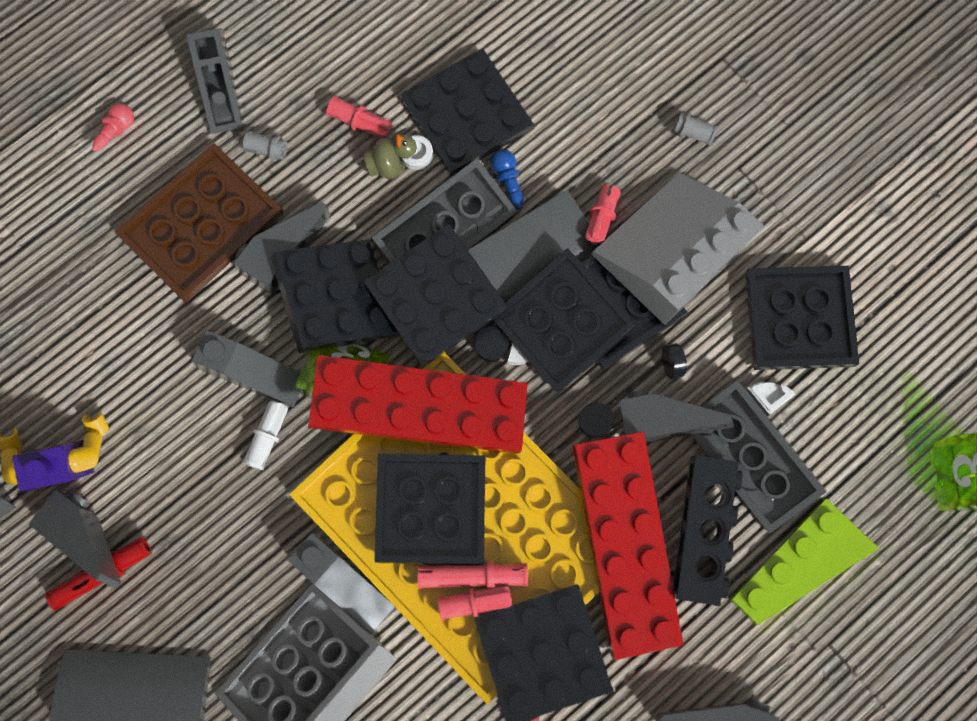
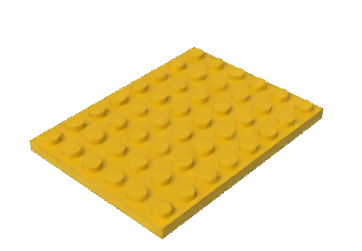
[289,353,599,705]

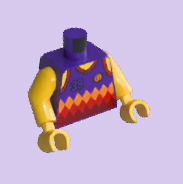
[0,411,109,491]

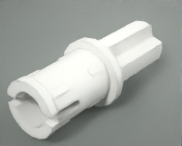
[242,401,288,471]

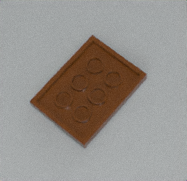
[115,143,284,304]

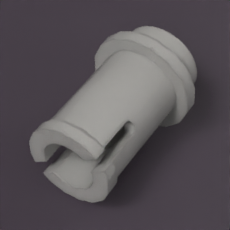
[674,112,718,146]
[243,131,288,162]

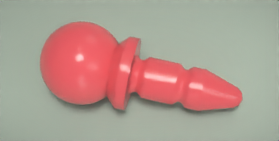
[92,104,134,152]

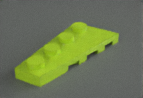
[729,498,879,625]

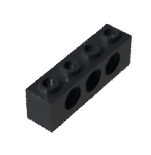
[673,455,743,606]

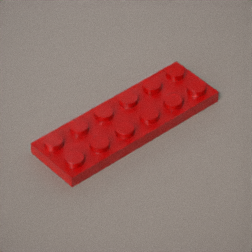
[308,355,528,454]
[572,432,684,660]

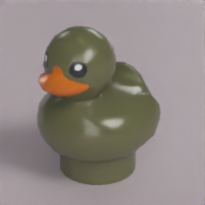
[364,134,417,179]

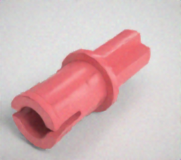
[326,96,392,138]
[585,184,620,245]
[438,586,512,620]

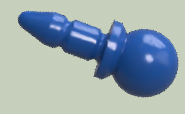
[490,149,523,210]

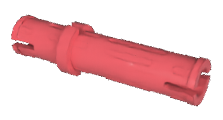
[418,561,528,589]

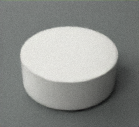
[401,135,433,170]

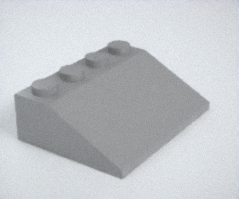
[592,172,764,325]
[215,583,397,721]

